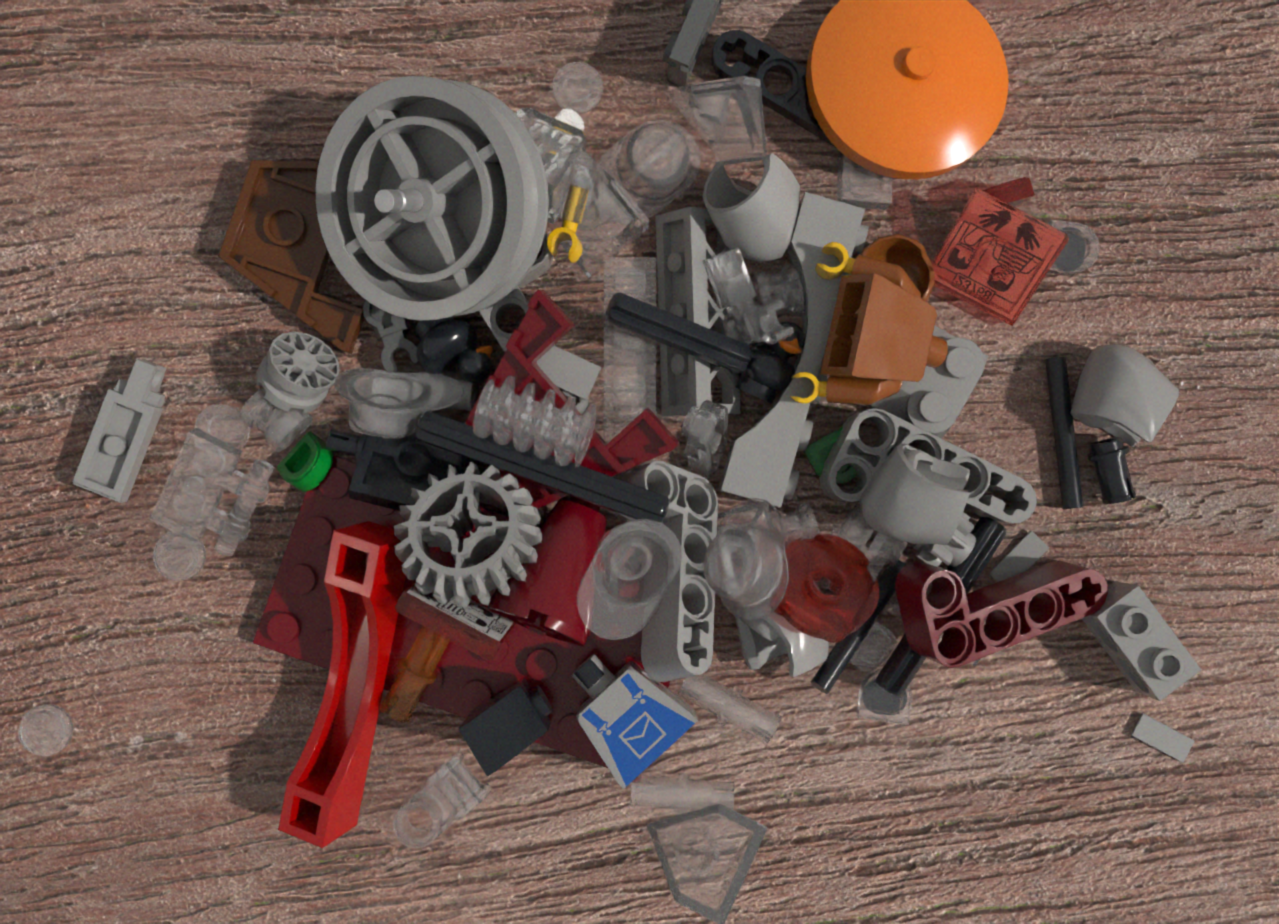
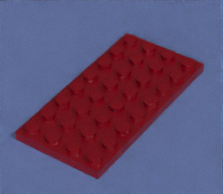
[253,454,670,778]

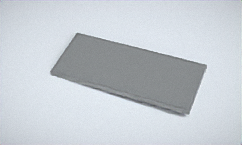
[989,531,1049,582]
[1131,713,1195,763]

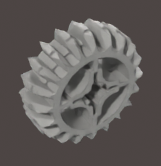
[394,461,542,609]

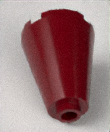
[488,496,607,647]

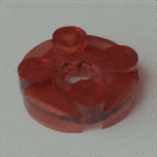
[770,534,879,643]

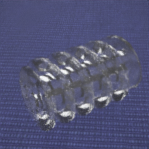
[473,375,596,468]

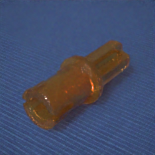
[379,619,452,722]

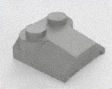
[867,326,988,439]

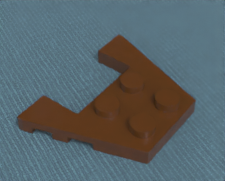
[218,160,365,354]

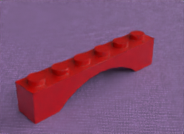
[278,521,406,848]

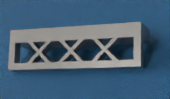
[655,207,741,417]

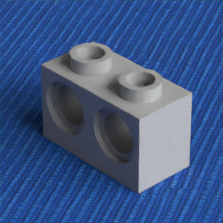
[1082,581,1201,701]

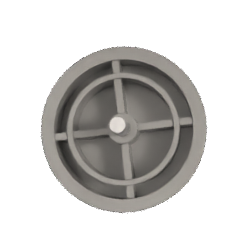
[316,76,549,320]

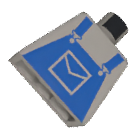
[571,654,698,789]

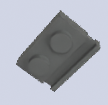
[662,0,723,89]

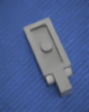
[72,359,167,503]

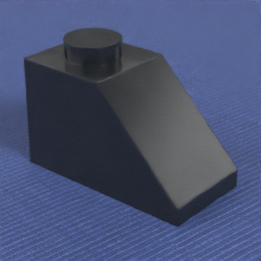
[458,678,553,776]

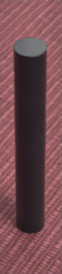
[1045,357,1084,509]
[811,558,906,694]

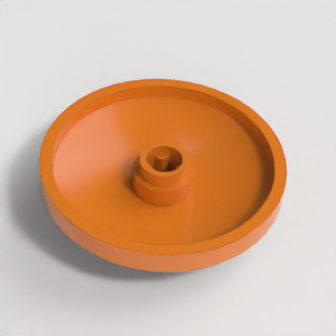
[806,0,1008,180]

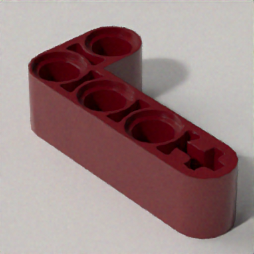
[895,560,1108,668]

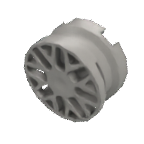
[256,331,340,414]

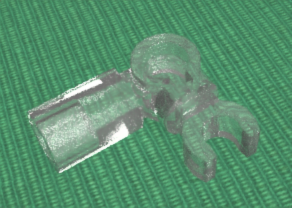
[702,247,794,346]

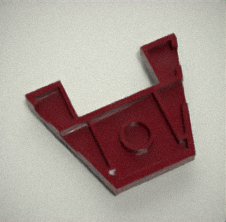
[465,289,681,509]

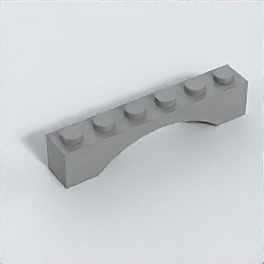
[718,192,869,507]

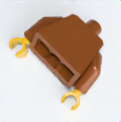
[790,242,948,405]

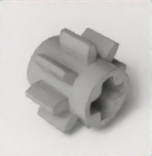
[912,512,976,567]

